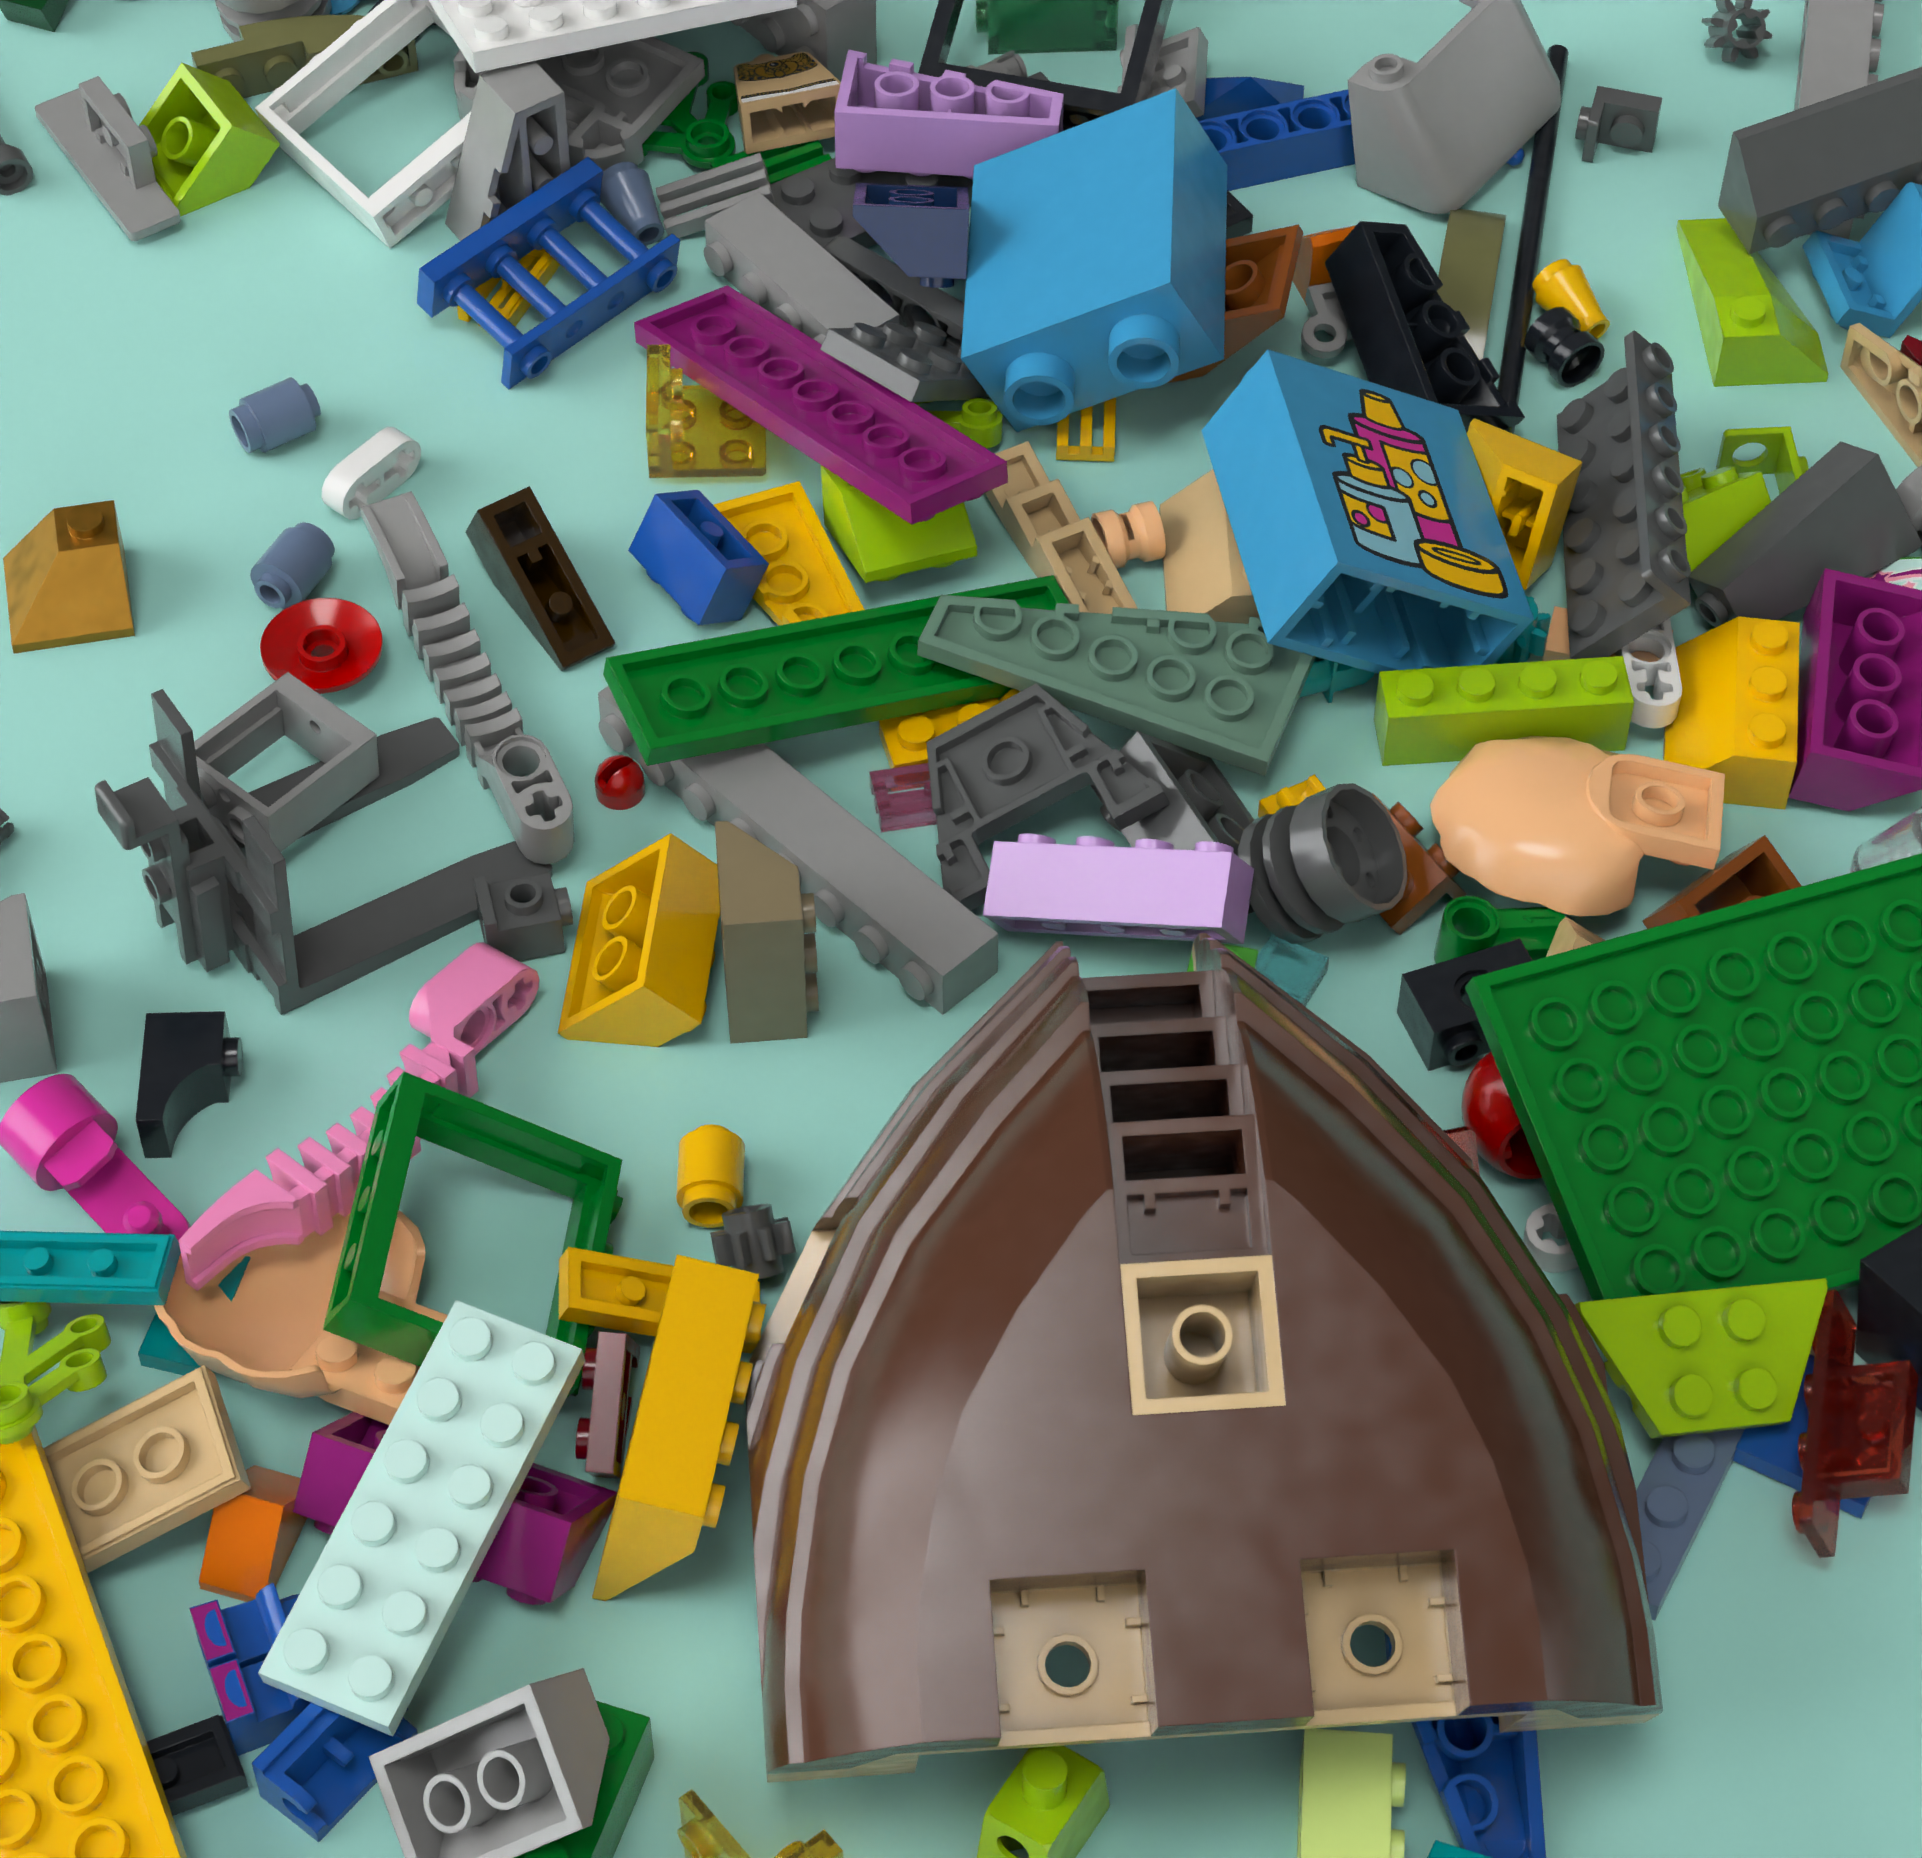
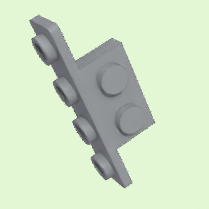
[35,76,181,241]

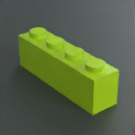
[1373,656,1634,766]

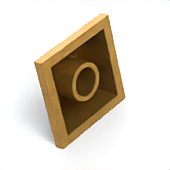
[3,500,135,654]

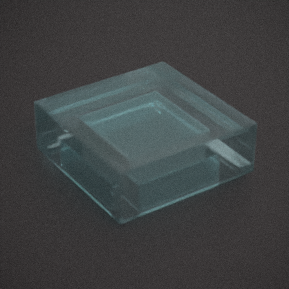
[1257,933,1329,1007]

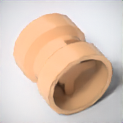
[1091,501,1166,569]

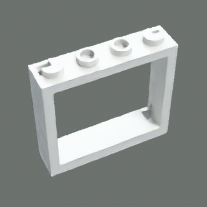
[254,0,490,249]

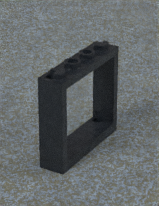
[918,0,1173,131]

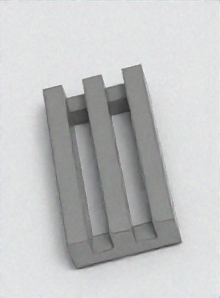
[655,153,776,238]

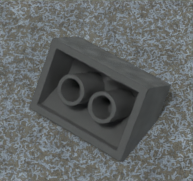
[1090,731,1254,914]

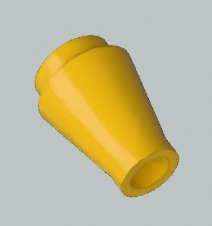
[1532,259,1610,339]

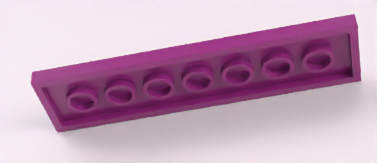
[634,285,1008,525]

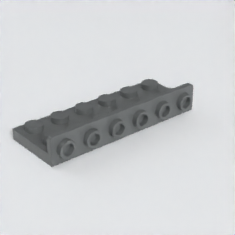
[1557,330,1691,659]

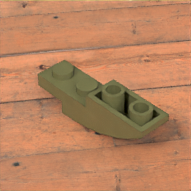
[191,15,419,98]

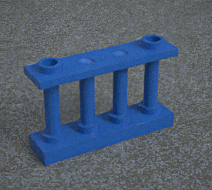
[417,157,680,390]

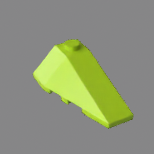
[1676,218,1829,387]

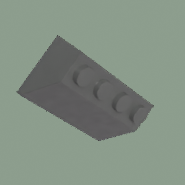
[1718,67,1922,255]

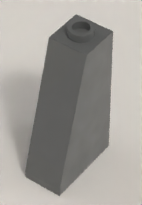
[1689,441,1922,627]

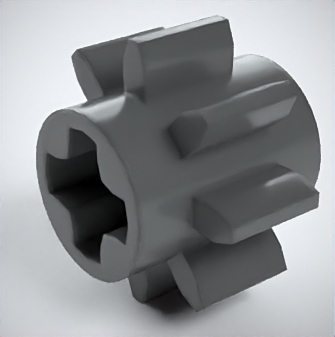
[1702,0,1772,62]
[710,1204,796,1279]

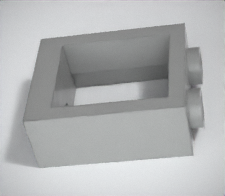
[194,672,379,853]

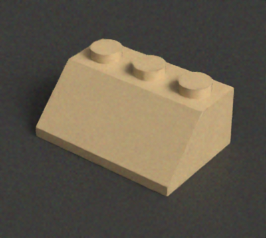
[1159,469,1259,624]

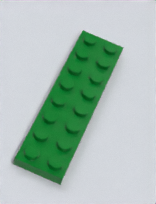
[603,575,1069,766]

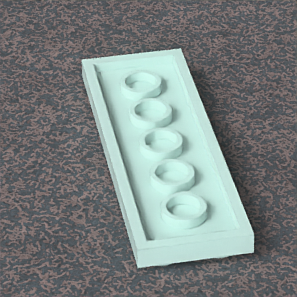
[258,1300,586,1737]

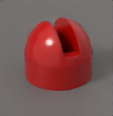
[595,755,645,810]

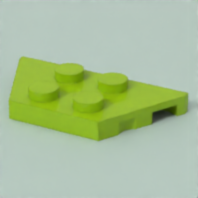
[1574,1278,1828,1439]

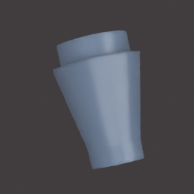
[600,162,664,246]

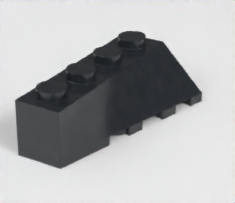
[1324,221,1525,433]

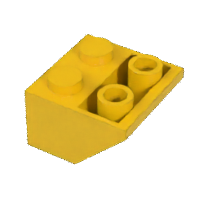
[1467,418,1583,590]

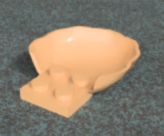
[1430,736,1725,917]
[154,1211,448,1425]

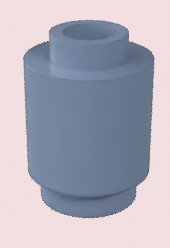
[229,377,321,453]
[250,522,335,609]

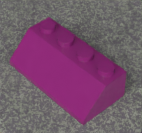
[1788,568,1922,812]
[293,1412,617,1605]

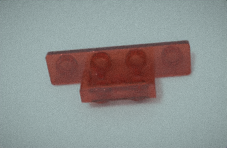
[1792,1289,1918,1558]

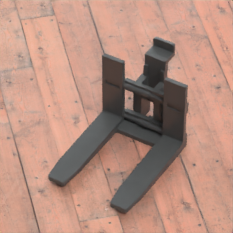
[94,689,552,1015]

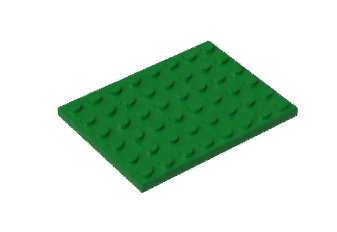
[1465,853,1922,1301]

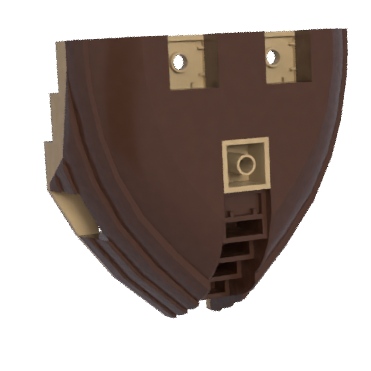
[745,933,1663,1783]

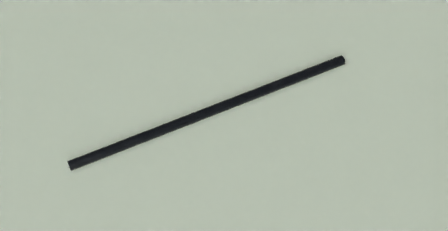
[1497,45,1569,434]

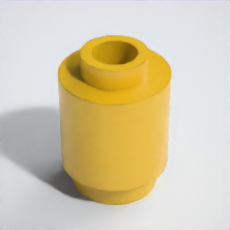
[676,1124,745,1228]

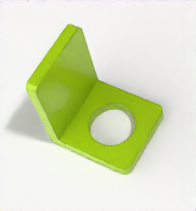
[1716,426,1809,494]

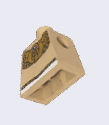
[733,52,841,154]

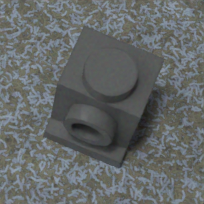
[473,872,573,961]

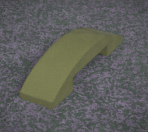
[1437,209,1506,360]

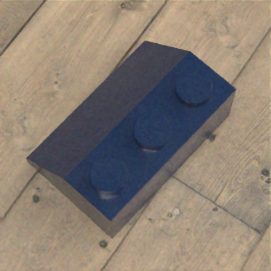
[853,183,969,288]

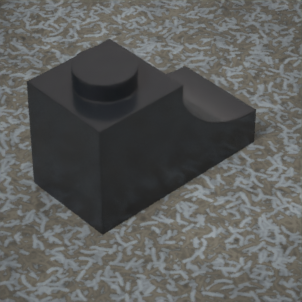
[136,1011,243,1158]

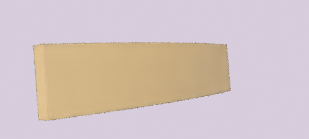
[985,441,1138,614]

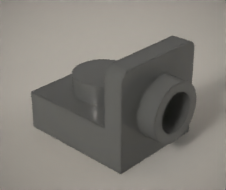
[1575,86,1662,163]

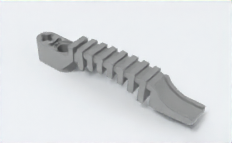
[361,491,574,865]

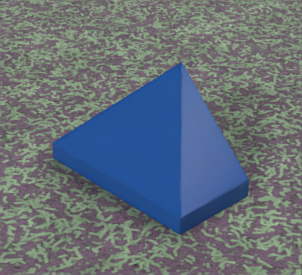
[1196,77,1304,121]

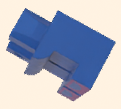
[189,1583,311,1756]

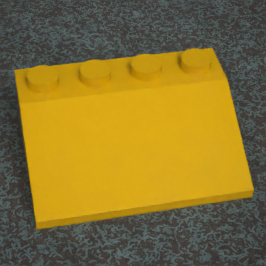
[592,1254,766,1601]

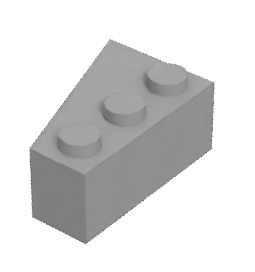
[445,61,570,241]

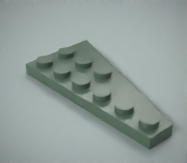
[917,595,1316,776]

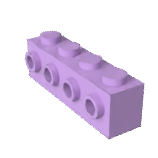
[983,833,1254,944]

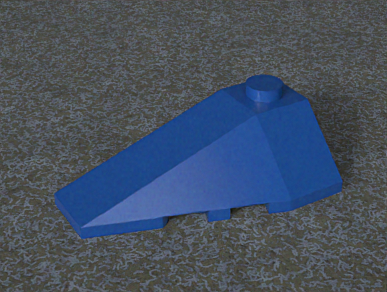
[1384,1631,1546,1858]

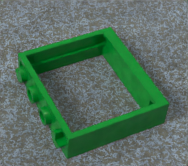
[323,1072,623,1397]

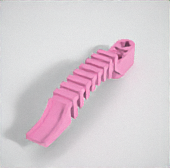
[179,942,539,1291]

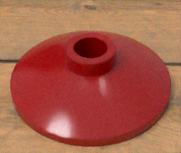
[260,598,383,694]

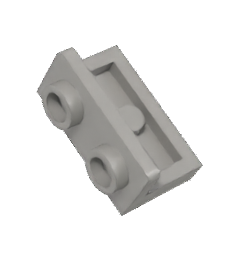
[1117,24,1208,117]

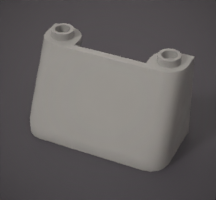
[1348,0,1561,214]

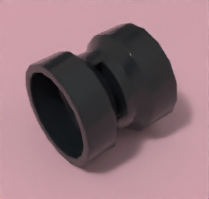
[1524,307,1605,387]

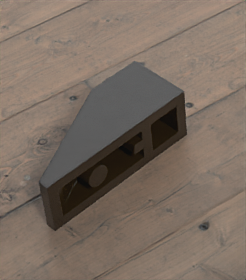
[465,486,615,671]

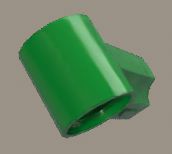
[1434,896,1565,964]

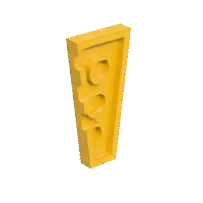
[714,481,865,626]

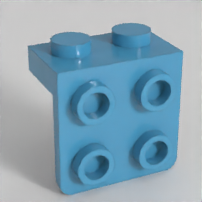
[1802,182,1922,338]

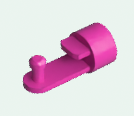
[0,1074,191,1242]

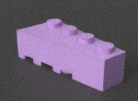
[834,49,1064,179]

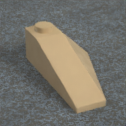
[1840,323,1922,467]

